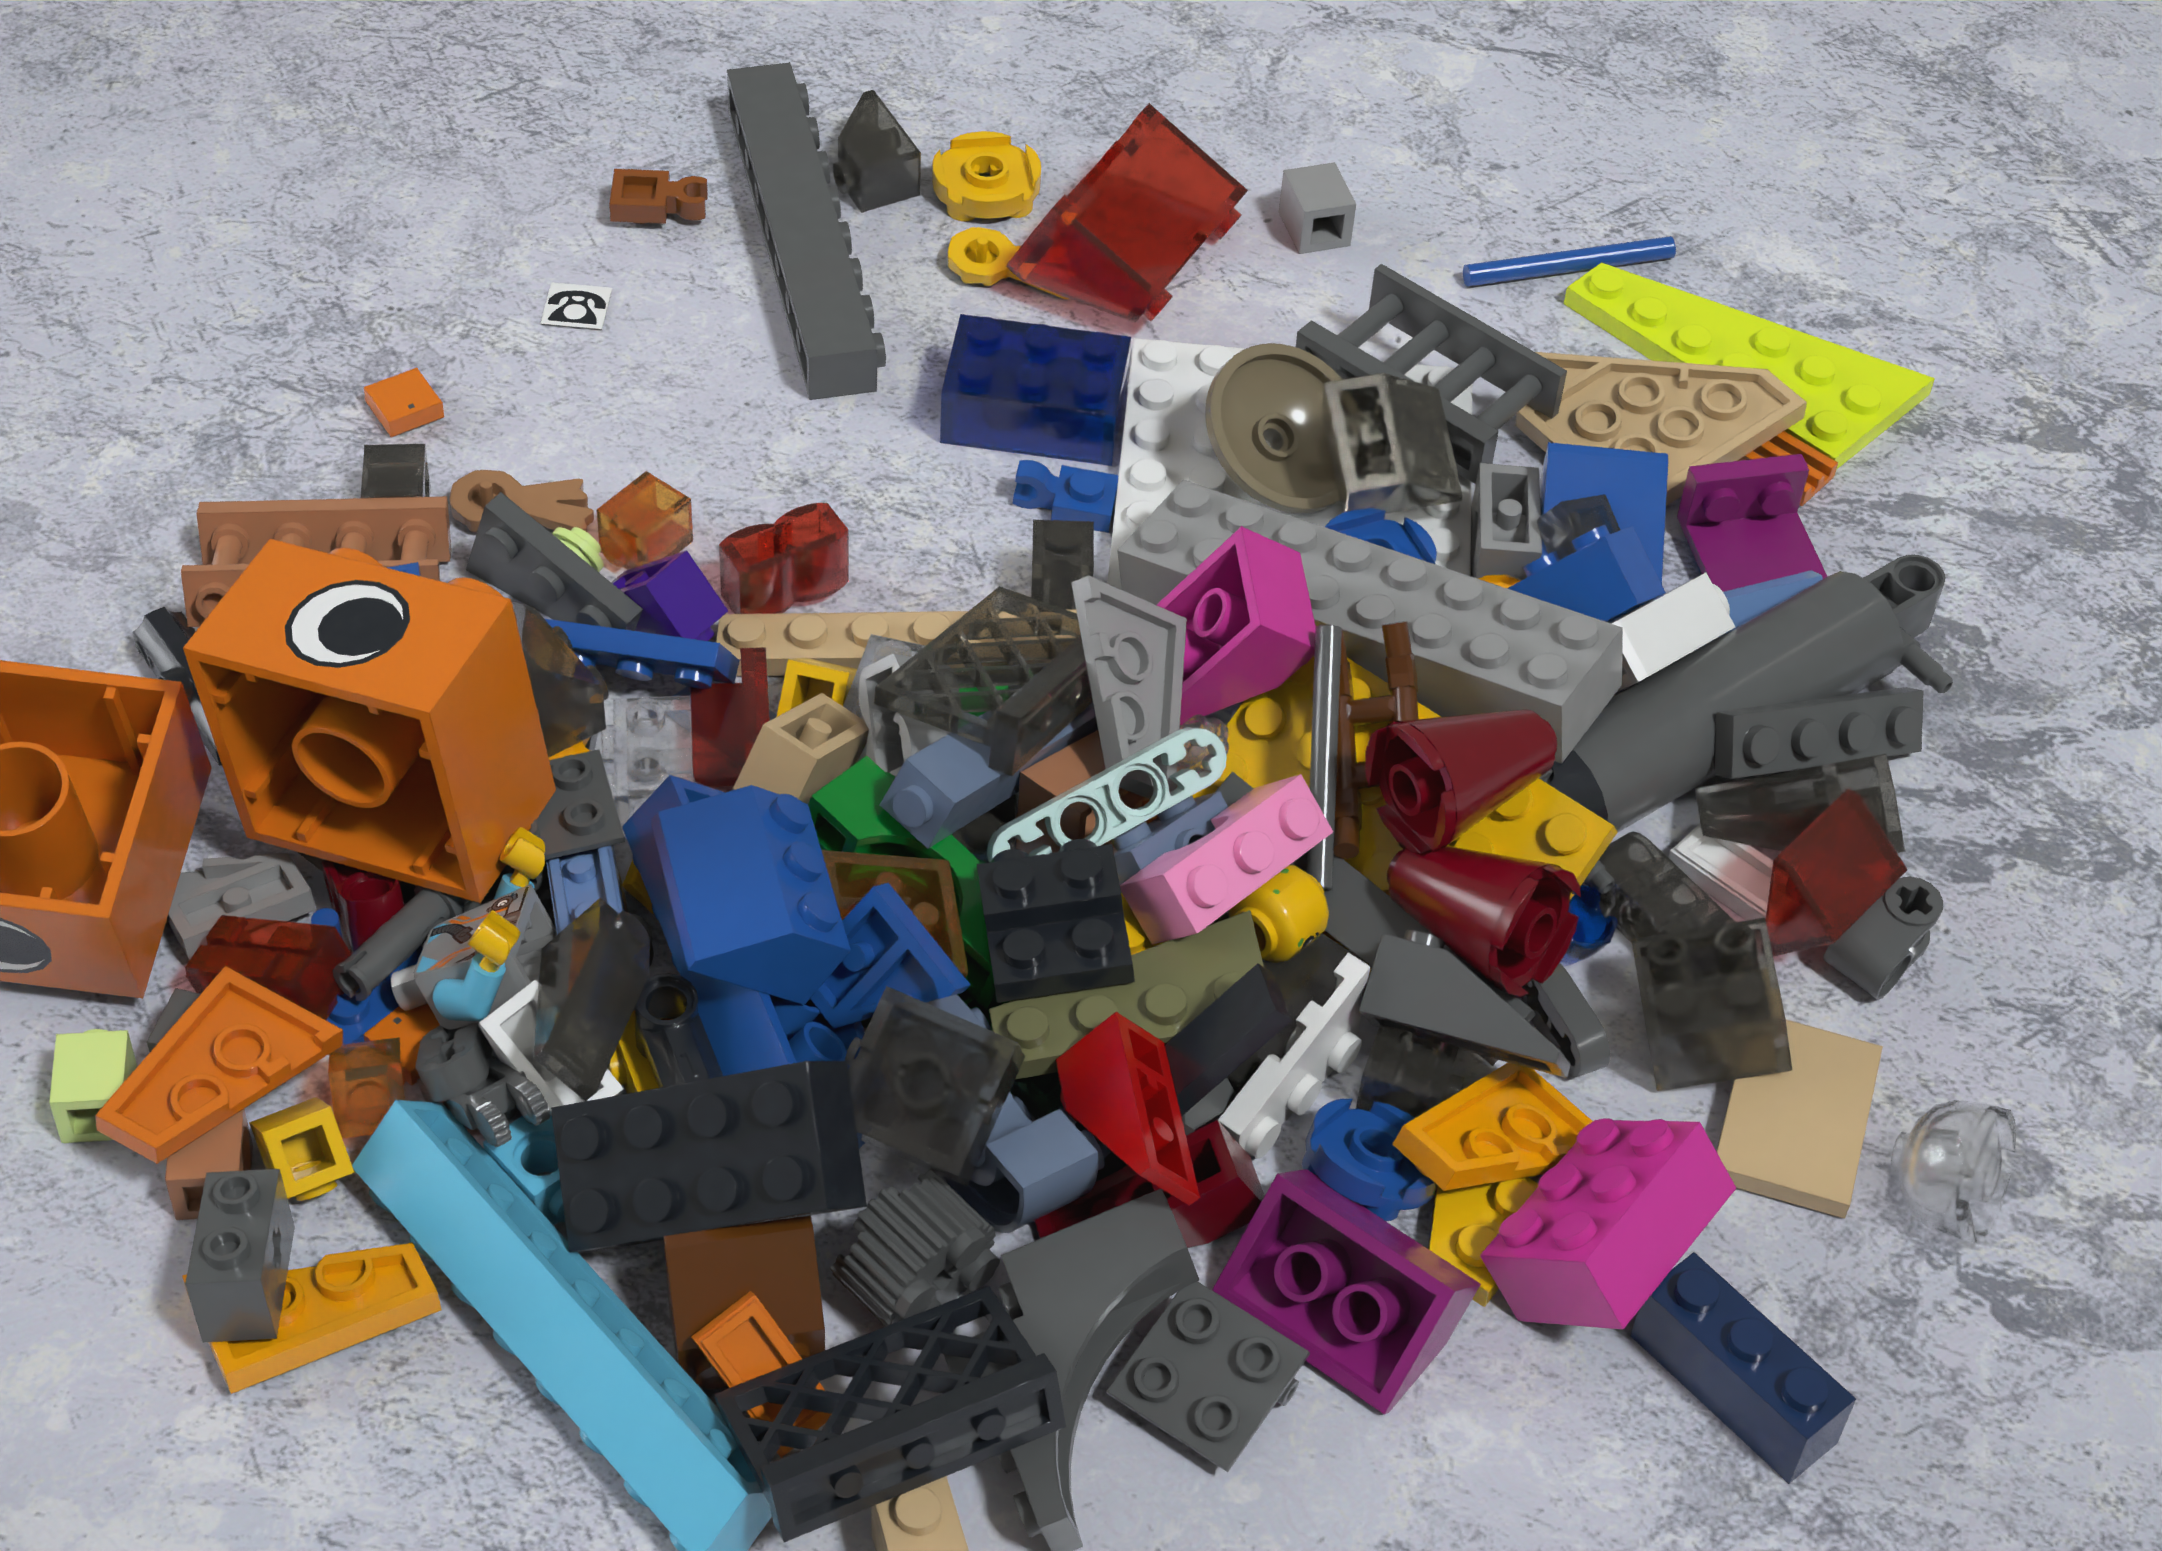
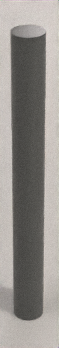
[1306,625,1342,890]

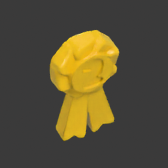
[947,227,1078,300]

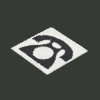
[540,282,612,330]

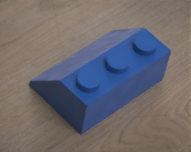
[651,785,851,1005]

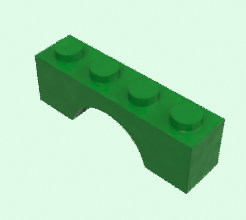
[808,756,997,1011]

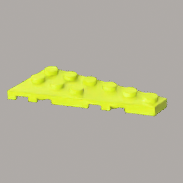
[1564,262,1935,470]

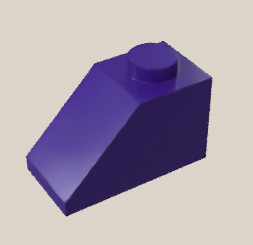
[611,550,728,641]

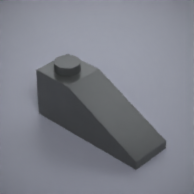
[1359,930,1571,1078]

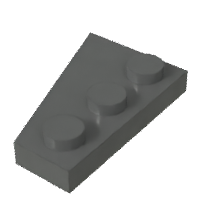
[466,492,643,631]

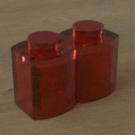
[719,503,849,614]

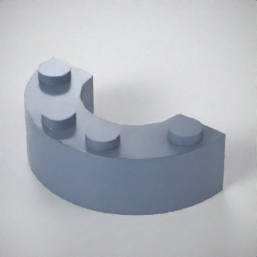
[879,994,1104,1233]

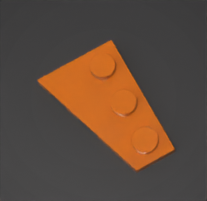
[95,966,343,1164]

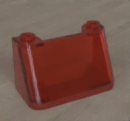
[1005,103,1248,323]

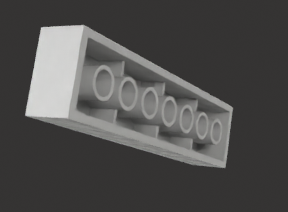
[1117,480,1623,764]

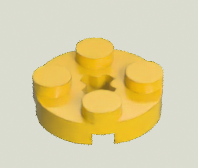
[932,131,1041,222]

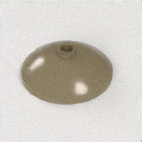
[1205,343,1368,513]

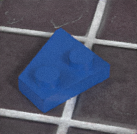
[810,882,970,1028]

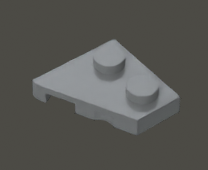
[167,852,316,959]

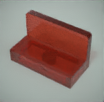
[691,647,770,787]

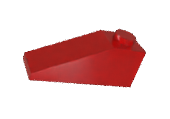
[1056,1012,1200,1206]

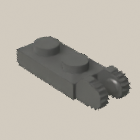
[417,1055,551,1147]

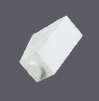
[1611,573,1735,691]

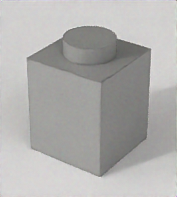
[1278,162,1356,254]

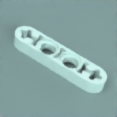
[987,727,1227,862]

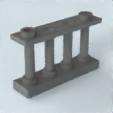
[1295,264,1567,484]

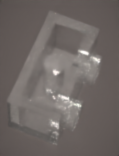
[601,696,694,837]

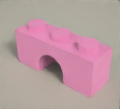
[1120,774,1333,945]

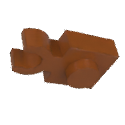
[609,169,708,224]

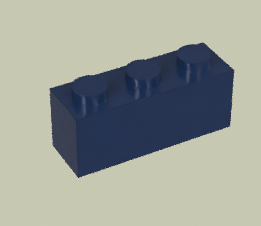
[1630,1252,1856,1484]

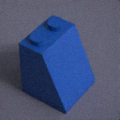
[1540,442,1668,617]

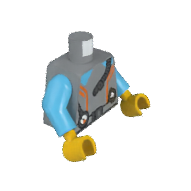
[391,827,559,1030]

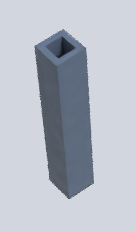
[880,655,1098,849]

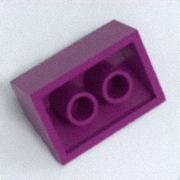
[1212,1169,1481,1415]

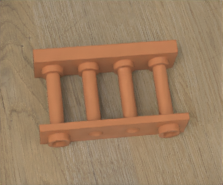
[181,496,452,627]

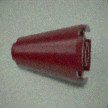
[1365,709,1558,854]
[1387,846,1581,997]

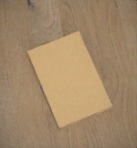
[1716,1010,1883,1219]

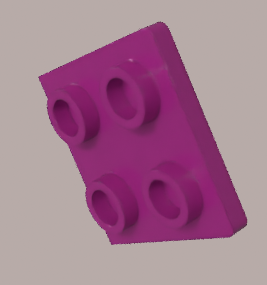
[1677,454,1827,592]

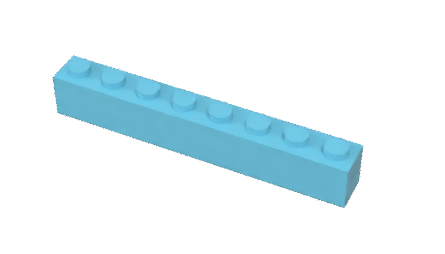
[352,1100,772,1551]

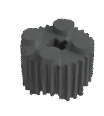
[830,1169,1000,1327]

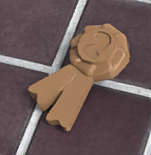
[450,470,594,532]

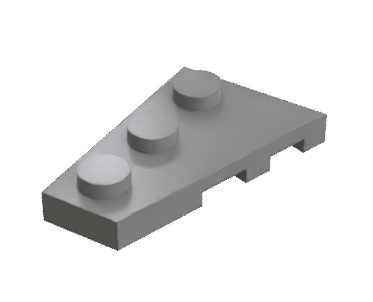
[1071,575,1187,799]

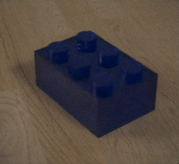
[940,314,1131,466]

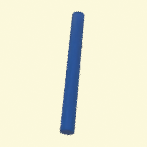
[1463,236,1676,287]

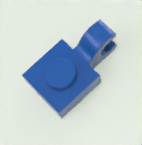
[1012,460,1119,533]

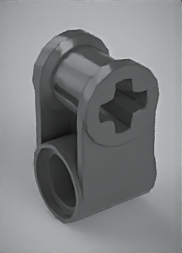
[1823,876,1943,1000]

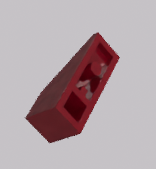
[1035,1120,1265,1248]

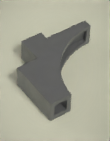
[943,1189,1199,1551]

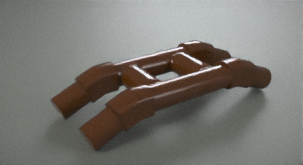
[1333,621,1419,859]

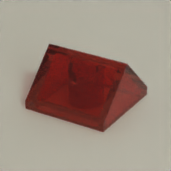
[1761,788,1908,957]

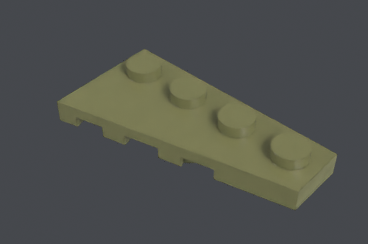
[990,910,1277,1082]

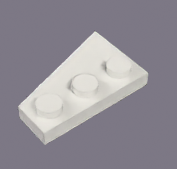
[1218,952,1370,1159]

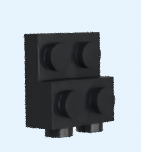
[977,839,1135,1003]

